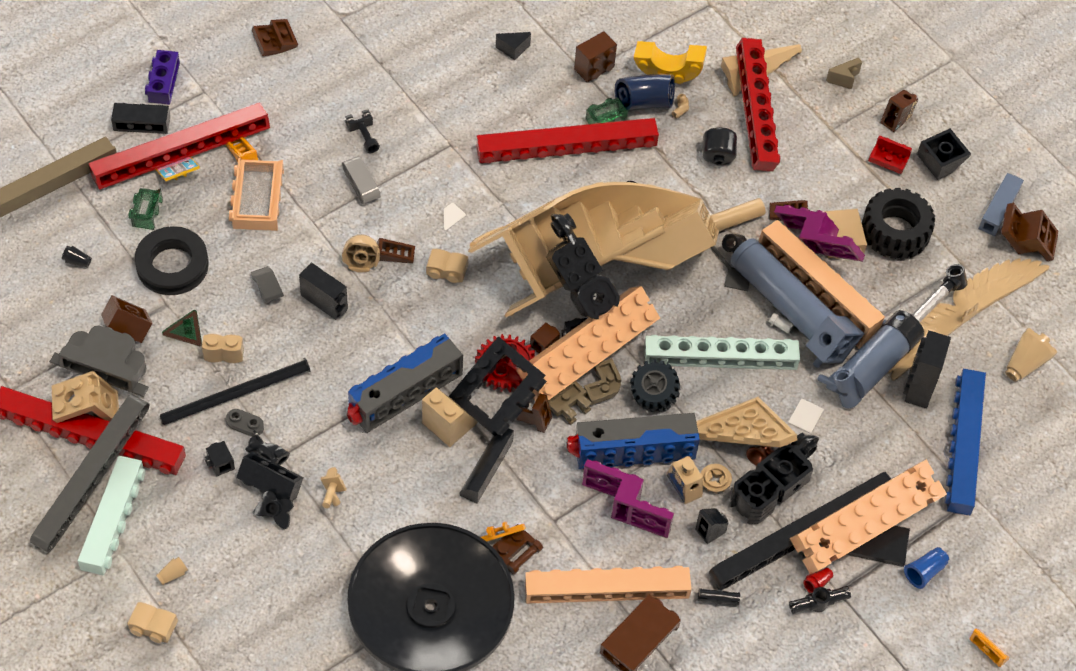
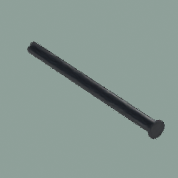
[160,358,311,425]

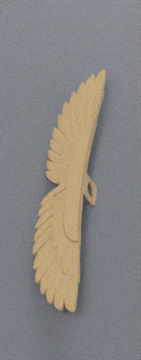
[888,258,1050,381]

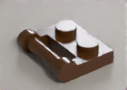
[492,524,544,574]

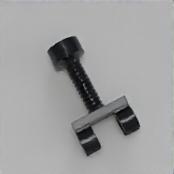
[345,109,380,154]

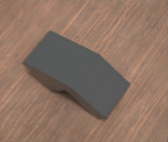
[251,266,284,302]

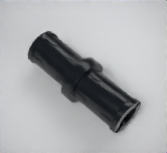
[698,588,740,606]

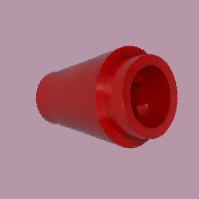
[803,567,834,593]

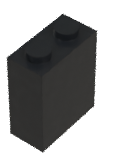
[299,262,348,320]

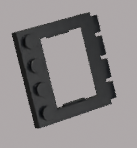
[449,336,547,437]

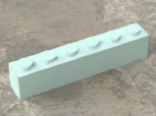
[78,456,146,576]

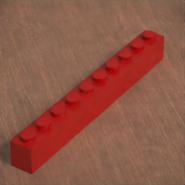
[88,102,270,190]
[476,118,659,163]
[0,386,186,475]

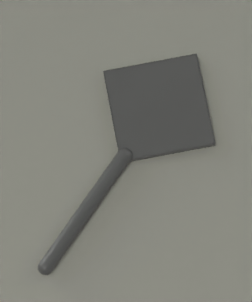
[711,246,750,292]

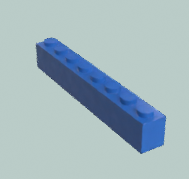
[944,368,986,516]

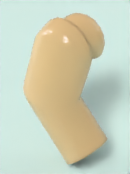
[672,94,689,119]

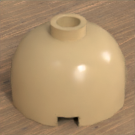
[342,234,380,272]

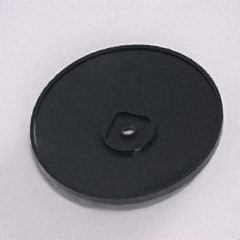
[347,523,515,671]

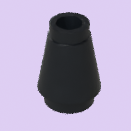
[62,246,92,268]

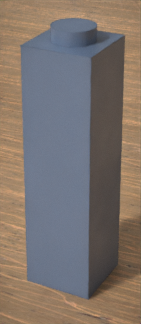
[978,173,1024,236]

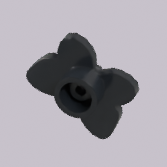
[253,490,294,529]

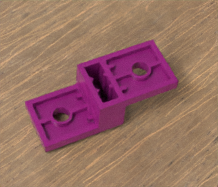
[774,205,865,262]
[582,459,674,538]

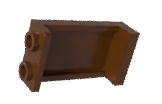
[600,594,681,671]

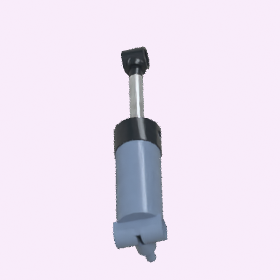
[818,264,968,409]

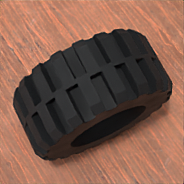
[862,188,935,259]

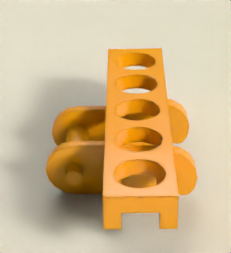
[481,522,526,542]

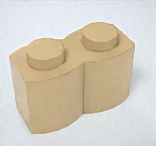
[426,249,469,283]
[202,334,244,363]
[127,602,178,643]

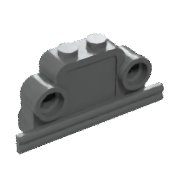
[49,325,149,397]

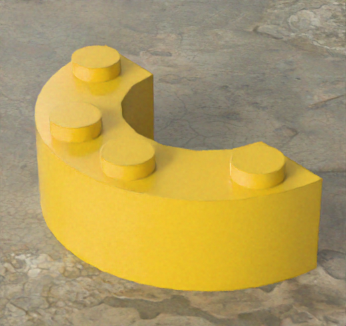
[633,41,707,84]

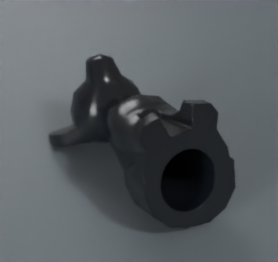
[245,430,290,465]

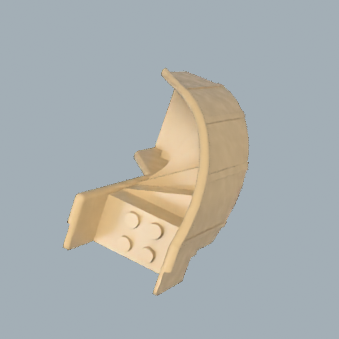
[468,182,719,317]

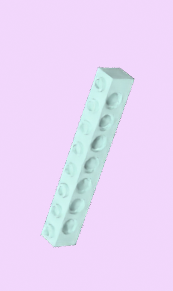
[644,335,800,370]

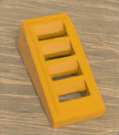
[225,137,258,162]

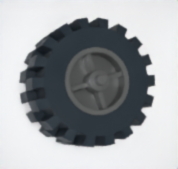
[630,359,680,412]

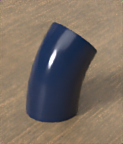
[614,74,675,112]

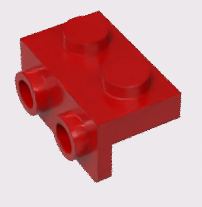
[868,135,912,175]

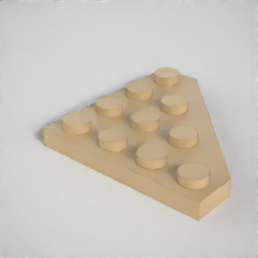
[696,397,797,447]

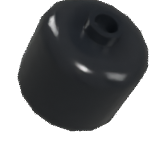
[702,127,737,165]

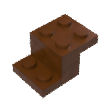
[1001,202,1059,261]

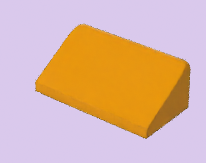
[970,628,1010,667]

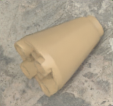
[1005,328,1057,382]

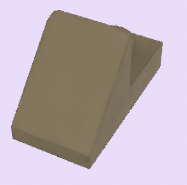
[826,57,862,89]

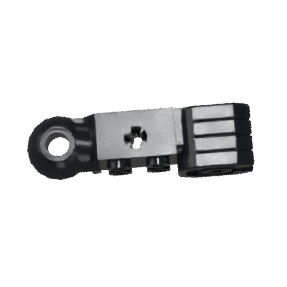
[546,213,620,319]
[730,432,819,524]

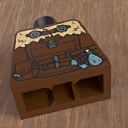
[880,90,918,132]

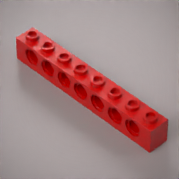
[736,38,781,171]

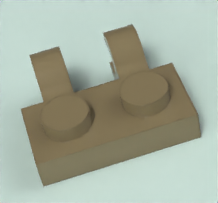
[548,381,592,425]

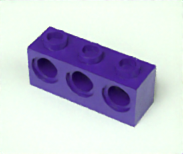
[145,50,180,105]

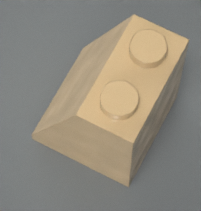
[422,387,478,447]

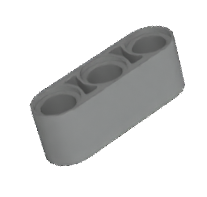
[342,156,381,204]

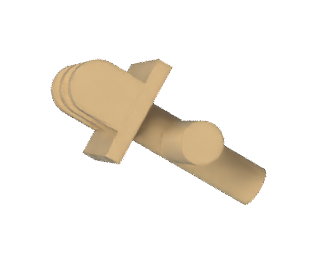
[320,467,347,508]

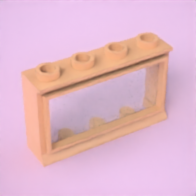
[229,158,284,231]

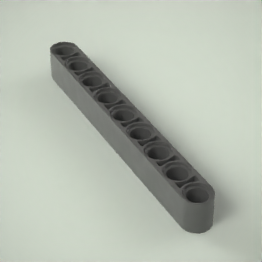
[30,394,150,553]

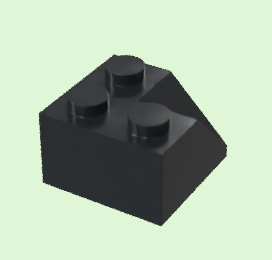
[917,128,971,180]

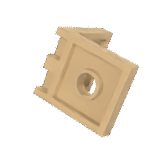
[51,371,119,423]

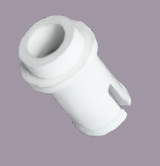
[769,312,794,334]

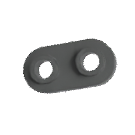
[226,409,264,437]

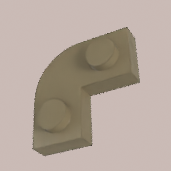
[584,358,621,405]

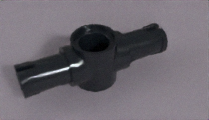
[789,585,851,614]

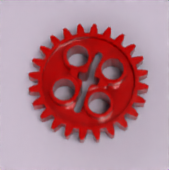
[475,334,535,392]

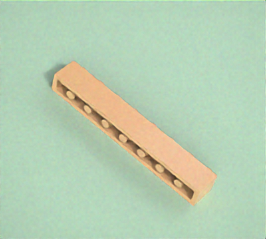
[525,566,692,604]

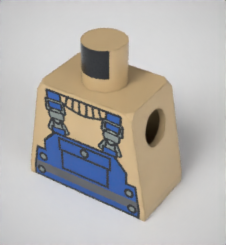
[666,456,703,504]

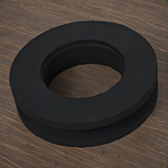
[135,226,209,295]

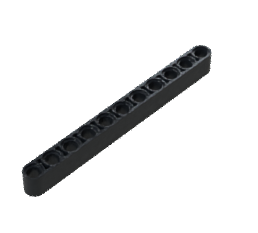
[709,472,891,590]

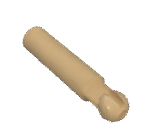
[711,198,766,232]

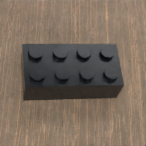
[903,330,951,409]

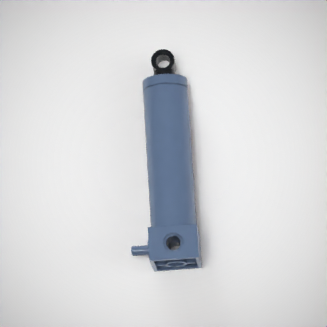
[722,234,864,368]

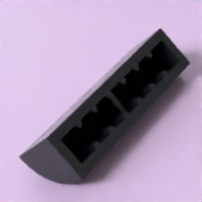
[460,428,514,504]

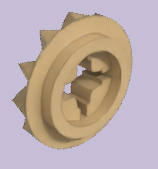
[701,464,732,494]

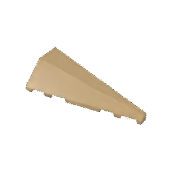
[721,44,802,96]

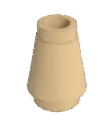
[156,557,188,585]

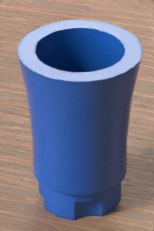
[904,547,950,589]

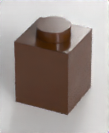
[530,322,560,353]

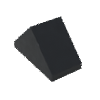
[495,32,531,60]

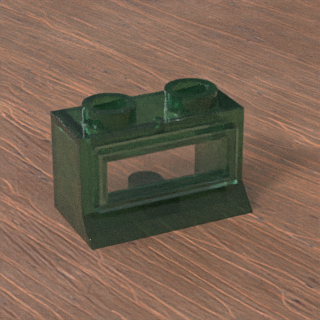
[585,97,628,124]
[128,188,163,230]

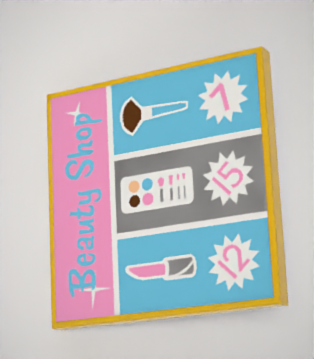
[155,157,200,181]

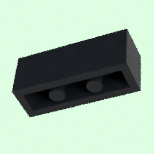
[111,103,170,134]
[236,452,304,501]

